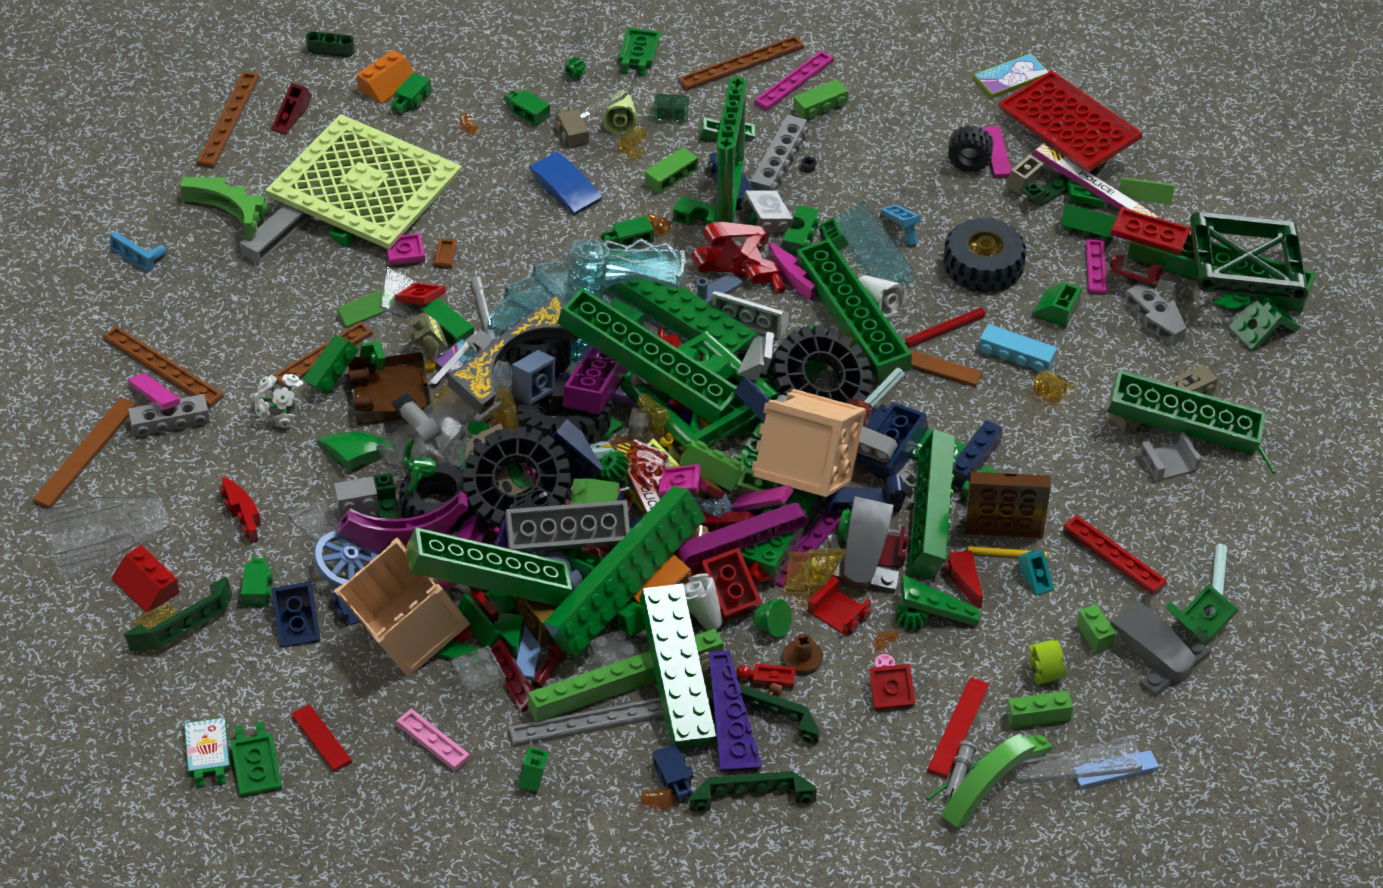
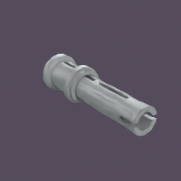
[944,741,977,800]

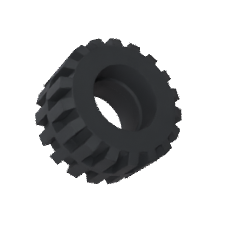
[948,125,994,172]

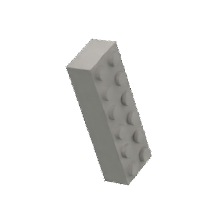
[505,500,630,552]

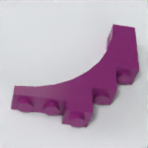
[338,491,468,555]

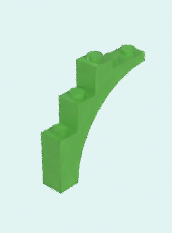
[180,177,269,239]

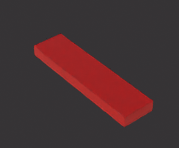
[292,704,352,773]

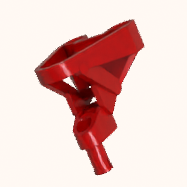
[691,222,786,294]

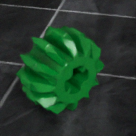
[598,450,630,483]
[895,602,929,632]

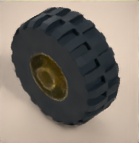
[943,218,1026,293]

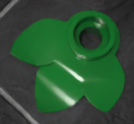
[1213,293,1250,309]

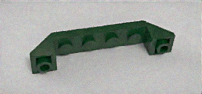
[1020,160,1108,206]
[373,473,407,549]
[124,576,232,651]
[706,684,820,743]
[690,771,817,812]

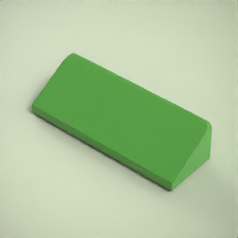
[1119,177,1175,205]
[337,288,396,328]

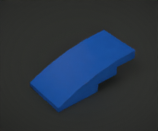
[529,151,602,215]

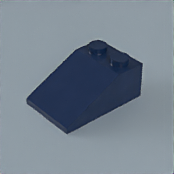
[551,419,603,482]
[271,581,321,647]

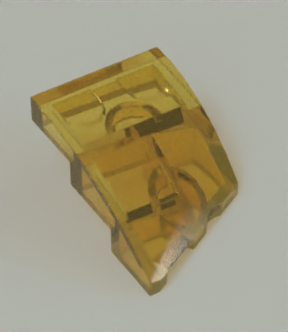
[488,384,519,432]
[786,548,846,592]

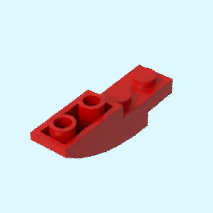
[219,477,261,543]

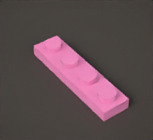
[396,708,470,771]

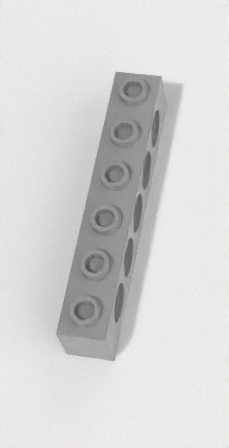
[750,115,809,191]

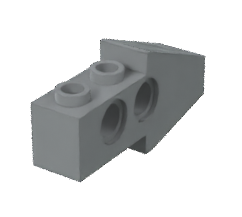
[1125,282,1186,345]

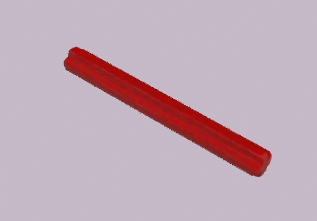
[905,307,986,348]

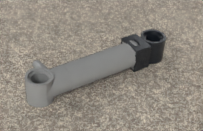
[391,392,442,450]

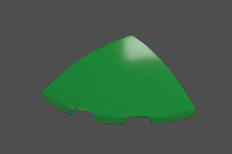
[317,431,397,472]

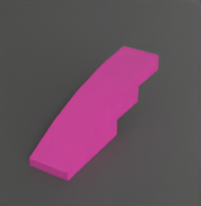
[769,242,816,301]

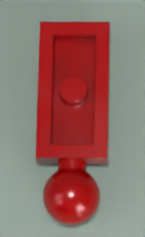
[736,663,796,688]

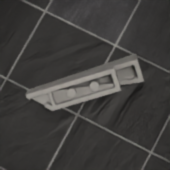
[737,332,774,381]

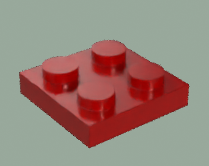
[394,283,446,306]
[868,664,916,710]

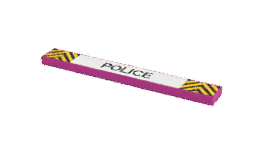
[1033,144,1160,218]

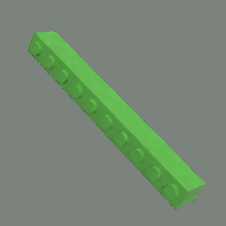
[528,628,724,723]

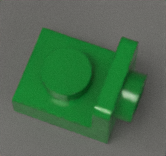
[359,341,386,371]

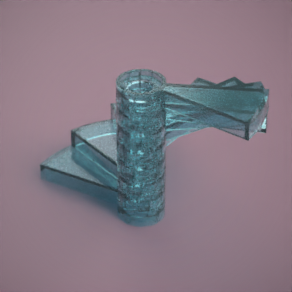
[487,238,685,360]

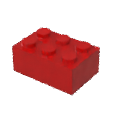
[699,547,762,621]

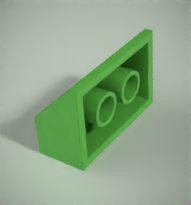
[571,479,619,504]

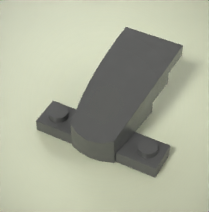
[817,496,899,592]
[1110,600,1211,697]

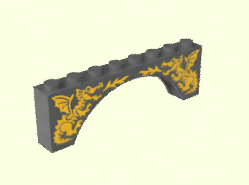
[448,294,579,415]

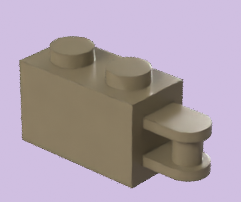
[556,106,589,148]
[1006,154,1044,194]

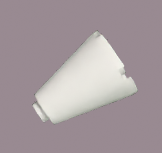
[859,275,906,318]
[682,574,723,630]

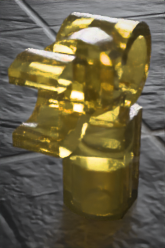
[617,126,646,160]
[637,394,669,438]

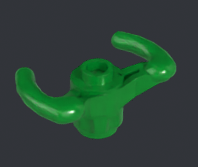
[403,438,436,494]

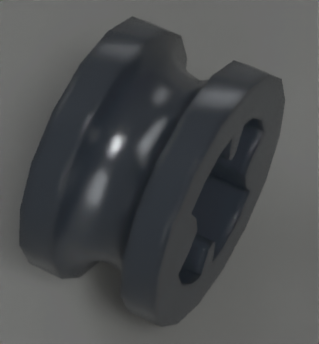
[801,156,817,173]

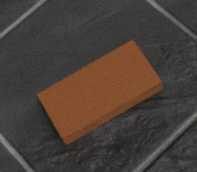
[434,238,457,269]

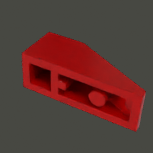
[944,550,983,608]

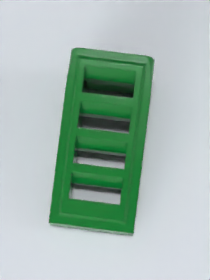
[820,217,848,251]

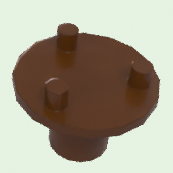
[783,634,823,672]

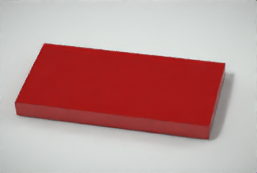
[1110,207,1191,255]

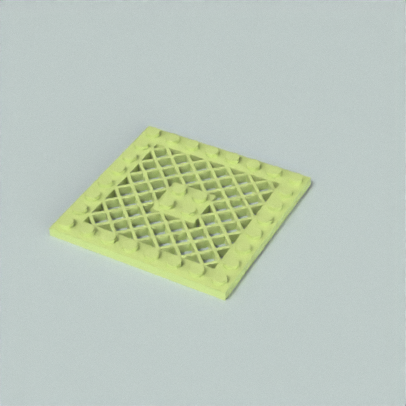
[265,114,462,249]

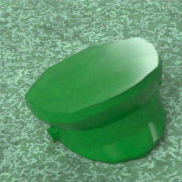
[836,509,852,543]
[753,599,792,638]

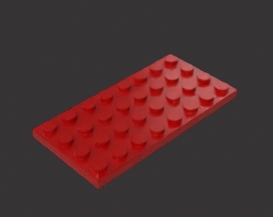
[998,70,1143,172]

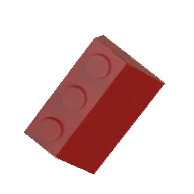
[112,545,180,614]

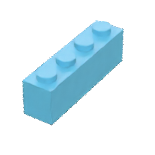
[978,324,1058,374]

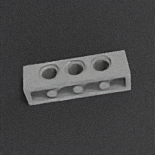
[128,394,210,437]

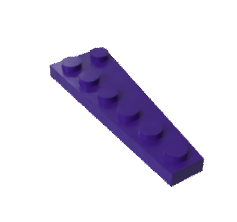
[709,651,762,772]

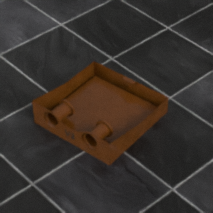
[348,352,433,425]
[965,471,1051,538]

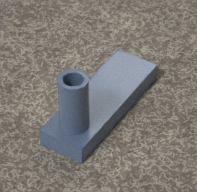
[694,272,743,304]

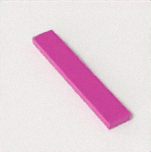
[754,51,834,111]

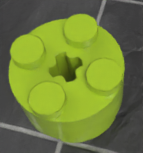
[1028,639,1067,685]

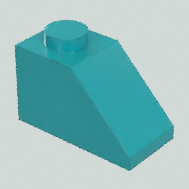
[1017,550,1054,595]

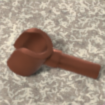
[768,683,783,697]

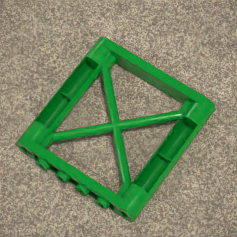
[715,77,747,223]
[620,332,780,449]

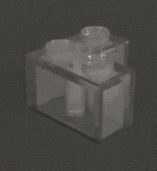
[629,408,668,451]

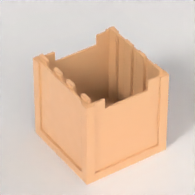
[752,389,866,497]
[334,538,470,676]

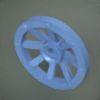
[313,531,378,587]

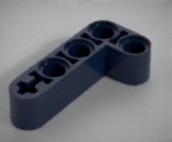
[825,475,906,514]

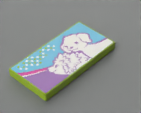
[973,53,1048,98]

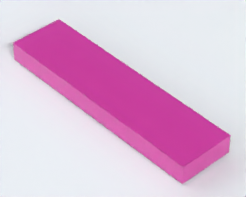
[982,126,1011,179]
[1086,240,1107,295]
[128,373,180,410]
[732,485,793,512]

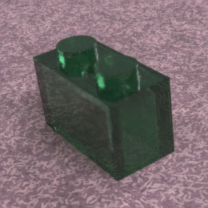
[653,94,690,122]

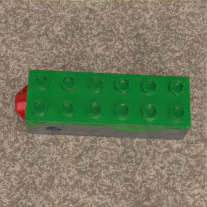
[740,484,822,587]

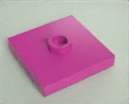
[386,233,426,266]
[658,464,701,498]

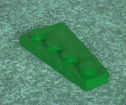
[900,575,980,626]

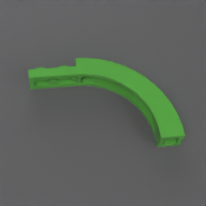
[941,734,1053,828]

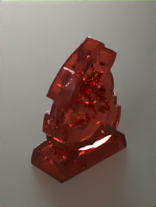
[626,439,669,490]

